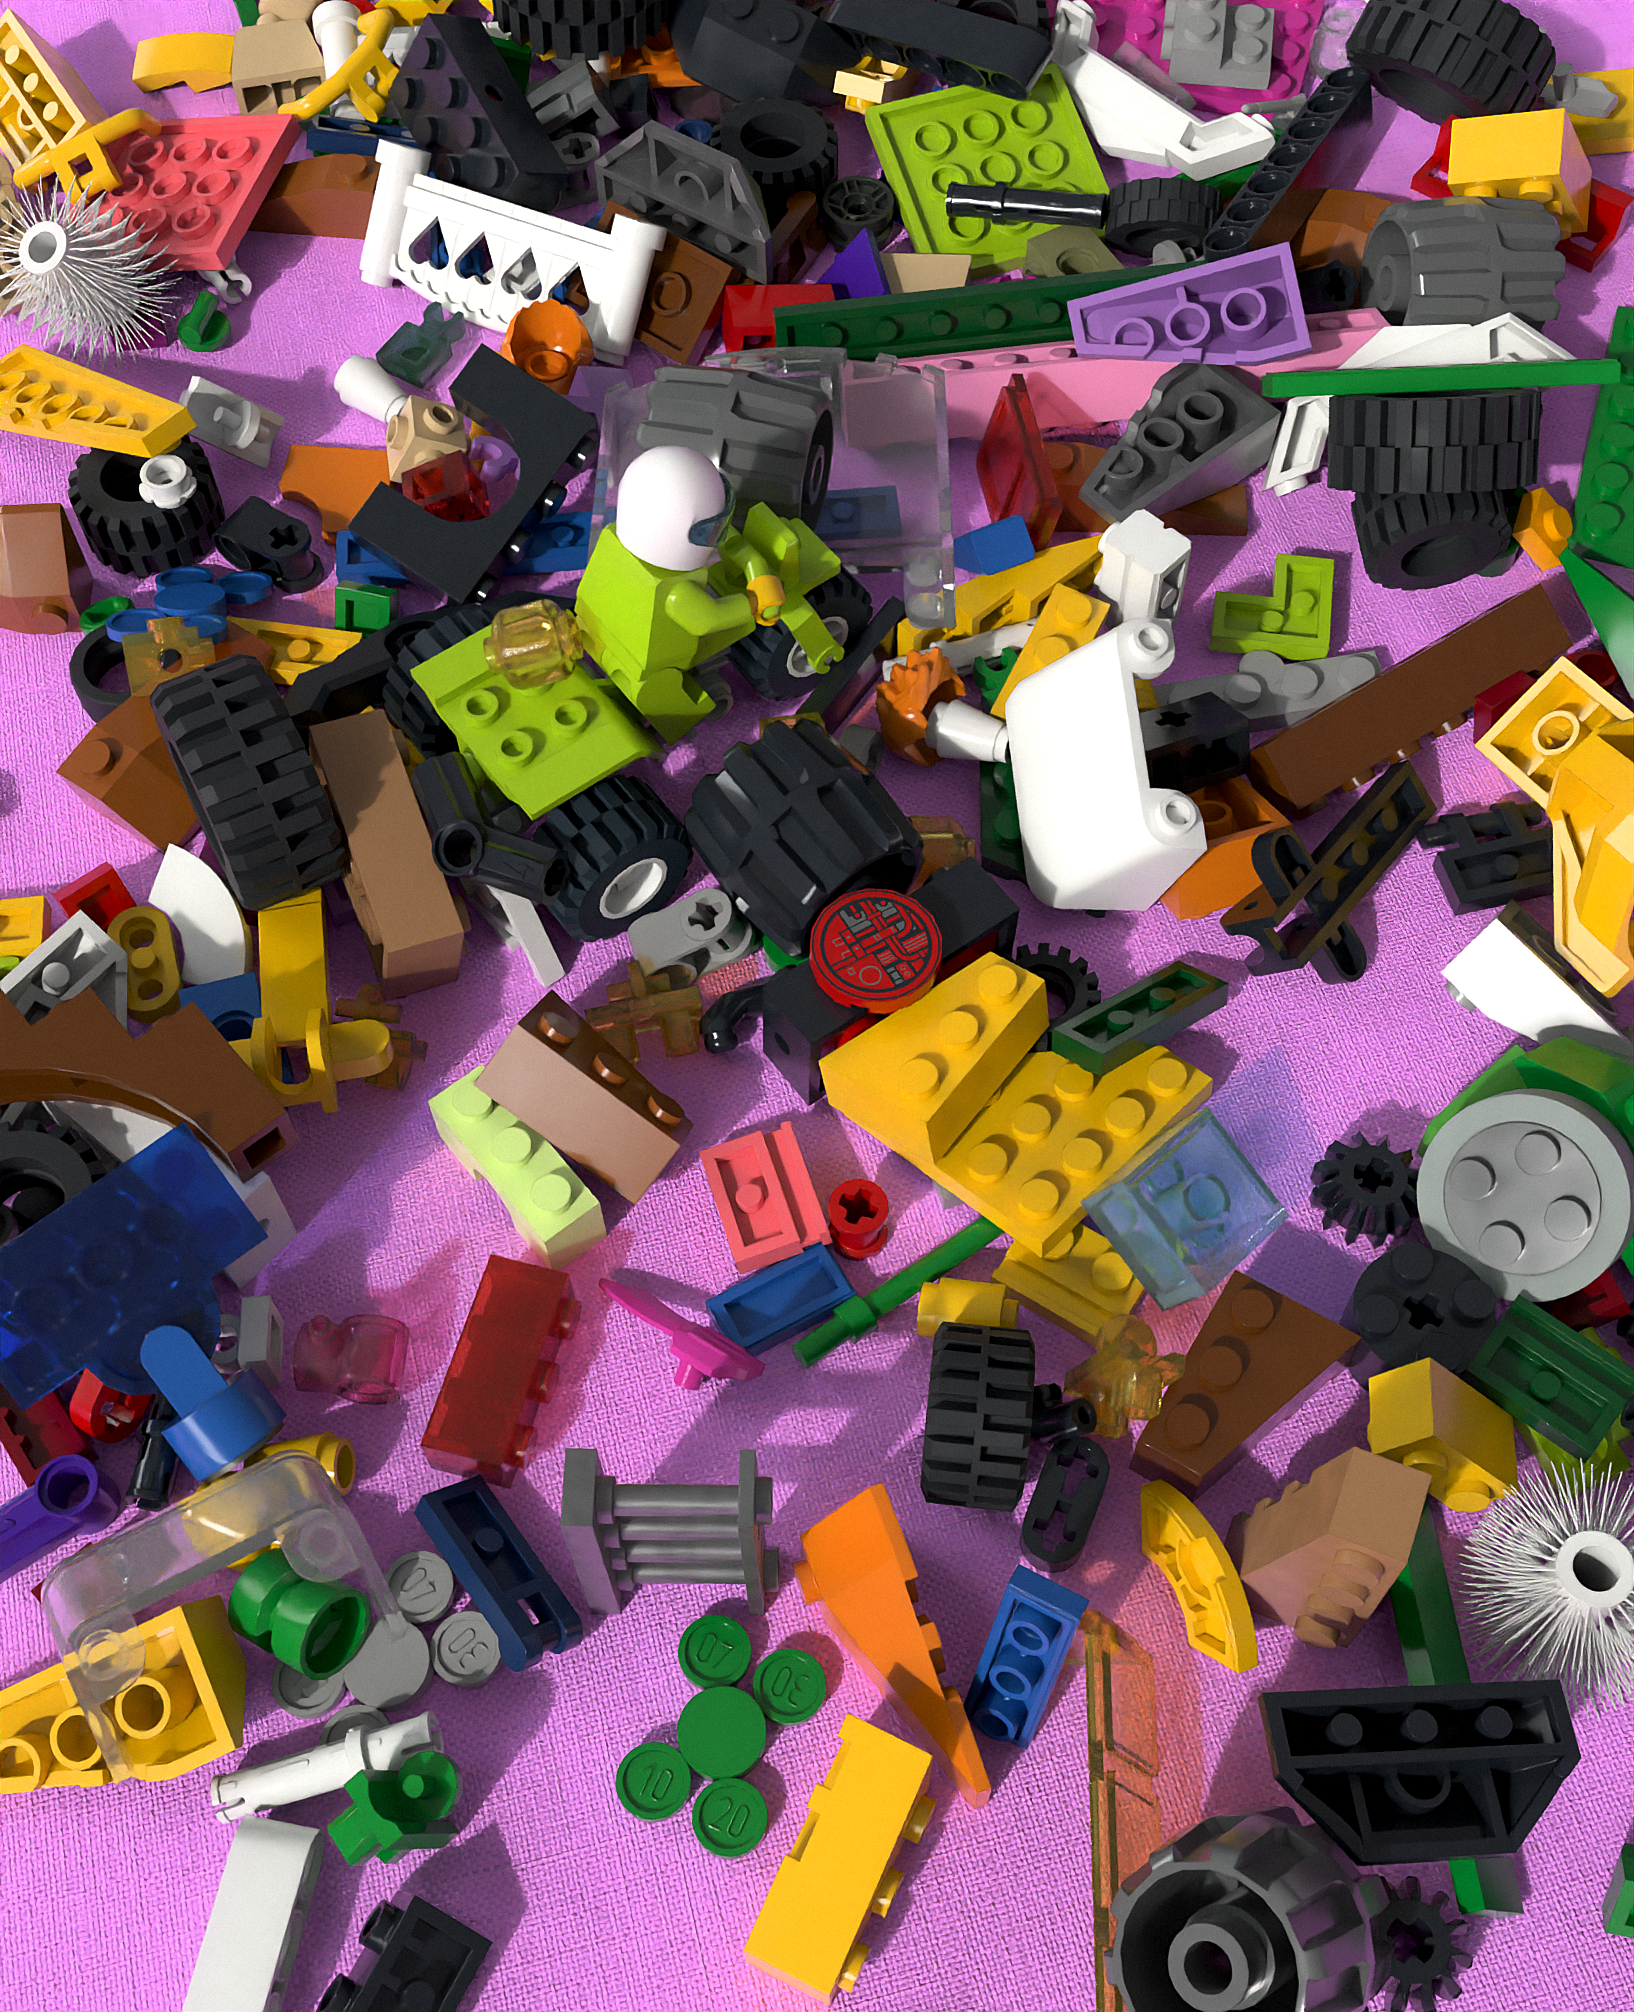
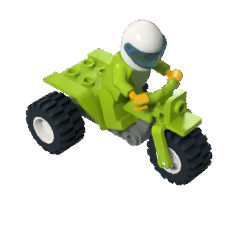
[383,445,873,942]

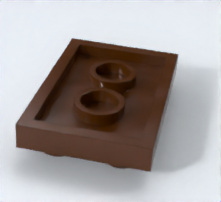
[564,199,742,366]

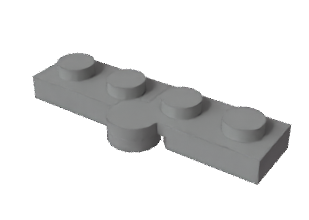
[1153,650,1382,733]

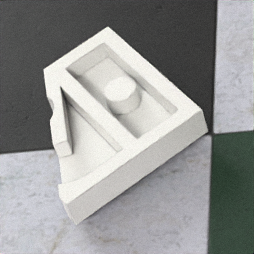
[456,846,566,988]

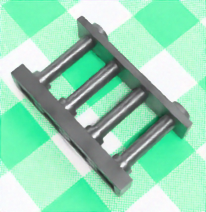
[560,1448,779,1616]

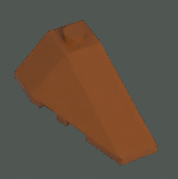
[247,153,381,240]
[0,503,94,635]
[56,620,276,855]

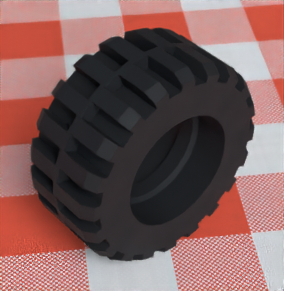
[1346,0,1556,126]
[149,653,347,911]

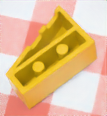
[818,951,1050,1166]

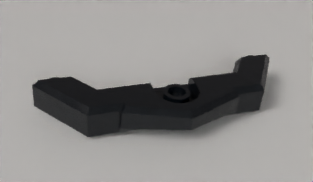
[283,590,583,756]

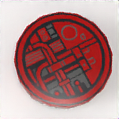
[809,888,942,1014]

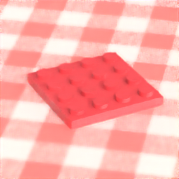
[63,114,302,272]

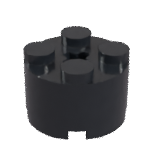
[1339,1242,1496,1392]

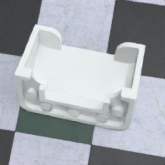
[1005,617,1207,911]

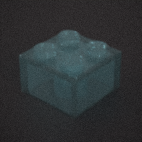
[1080,1107,1290,1312]

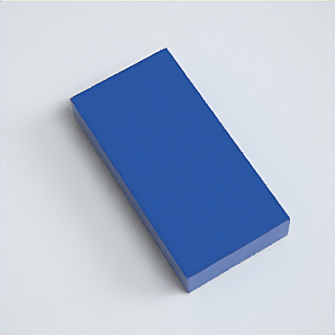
[705,1242,857,1357]

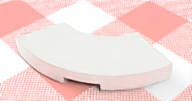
[148,843,253,985]

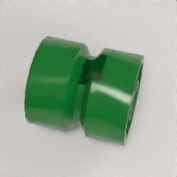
[228,1548,371,1680]

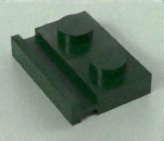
[1461,1294,1634,1464]

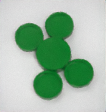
[616,1615,826,1859]

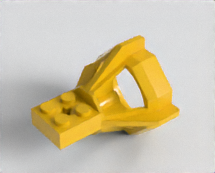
[1474,656,1634,998]

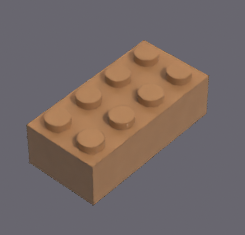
[309,708,471,1001]

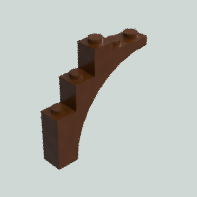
[0,987,301,1184]

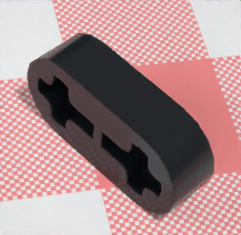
[1020,1436,1110,1573]

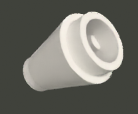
[334,355,409,424]
[925,699,1011,764]

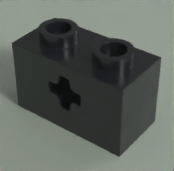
[1139,691,1250,794]

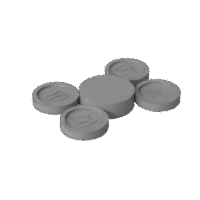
[271,1551,503,1746]

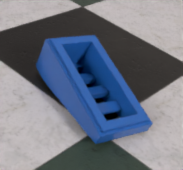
[937,514,1035,576]

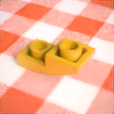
[132,32,235,93]

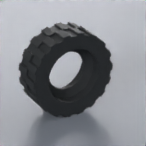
[1105,177,1224,258]

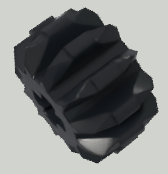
[1309,1131,1420,1249]
[1369,1876,1473,2012]

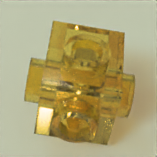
[121,616,216,697]

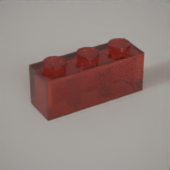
[420,1254,582,1489]

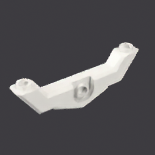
[1047,0,1276,181]
[1260,312,1577,498]

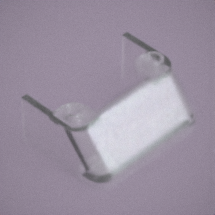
[41,1449,409,1787]

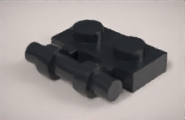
[1417,800,1554,916]

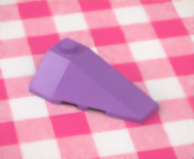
[1067,242,1312,366]

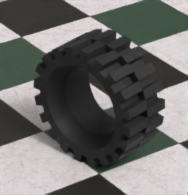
[492,0,668,61]
[1327,388,1542,494]

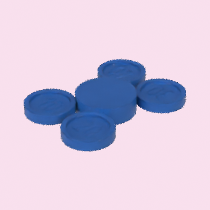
[106,566,274,649]

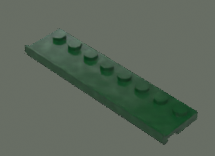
[772,260,1210,413]

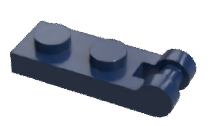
[414,1475,583,1672]

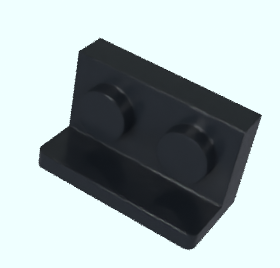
[316,1890,493,2012]

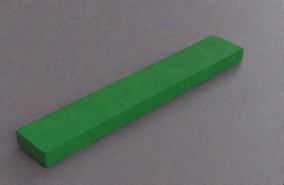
[1262,358,1621,398]
[1389,1495,1525,1919]

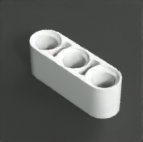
[182,1815,325,2012]

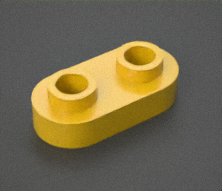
[107,906,185,1024]

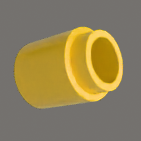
[917,1277,1019,1341]

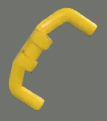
[278,8,399,123]
[13,108,161,208]

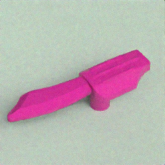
[598,1277,766,1390]

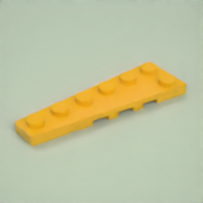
[0,343,197,459]

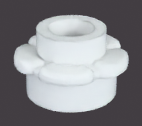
[139,454,197,509]

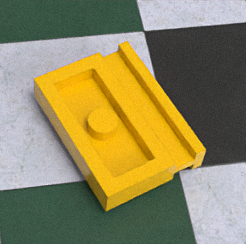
[990,1223,1157,1354]

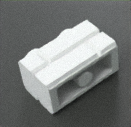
[1093,509,1192,630]

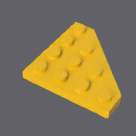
[844,1045,1213,1258]

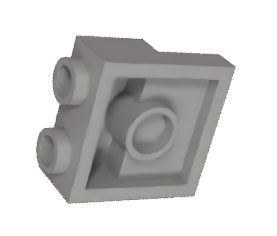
[1160,0,1275,90]

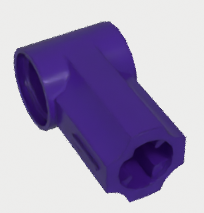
[0,1454,121,1584]

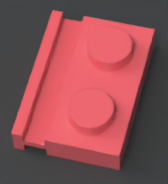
[699,1121,832,1274]

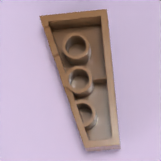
[1224,1447,1432,1649]

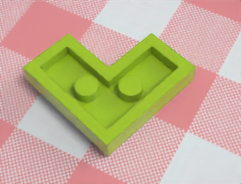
[1209,553,1334,661]

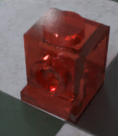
[401,449,490,522]

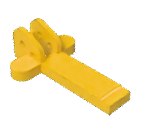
[228,887,394,1114]

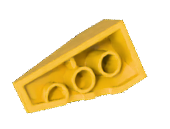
[0,1594,247,1795]

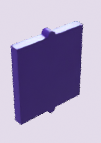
[815,227,892,300]

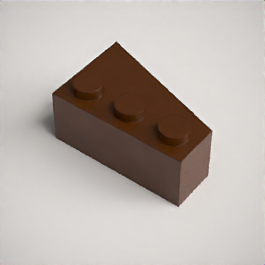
[1129,1269,1362,1503]

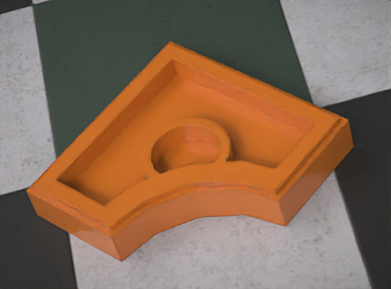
[279,444,397,545]

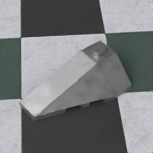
[1078,363,1281,525]

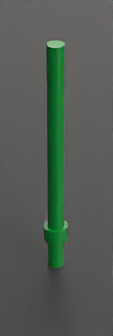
[792,1216,1006,1369]

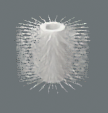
[0,171,182,374]
[1448,1458,1634,1718]

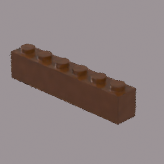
[1246,583,1574,821]

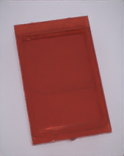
[976,373,1062,553]

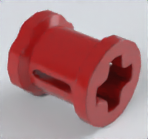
[828,1178,889,1262]

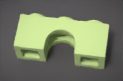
[428,1064,607,1275]

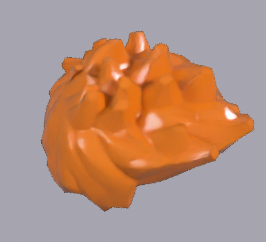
[500,298,594,395]
[875,646,967,767]

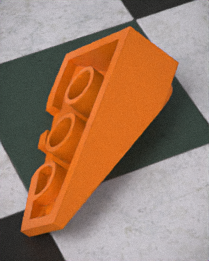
[792,1482,992,1809]

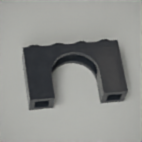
[347,343,600,607]

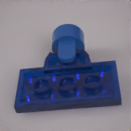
[0,1121,287,1482]

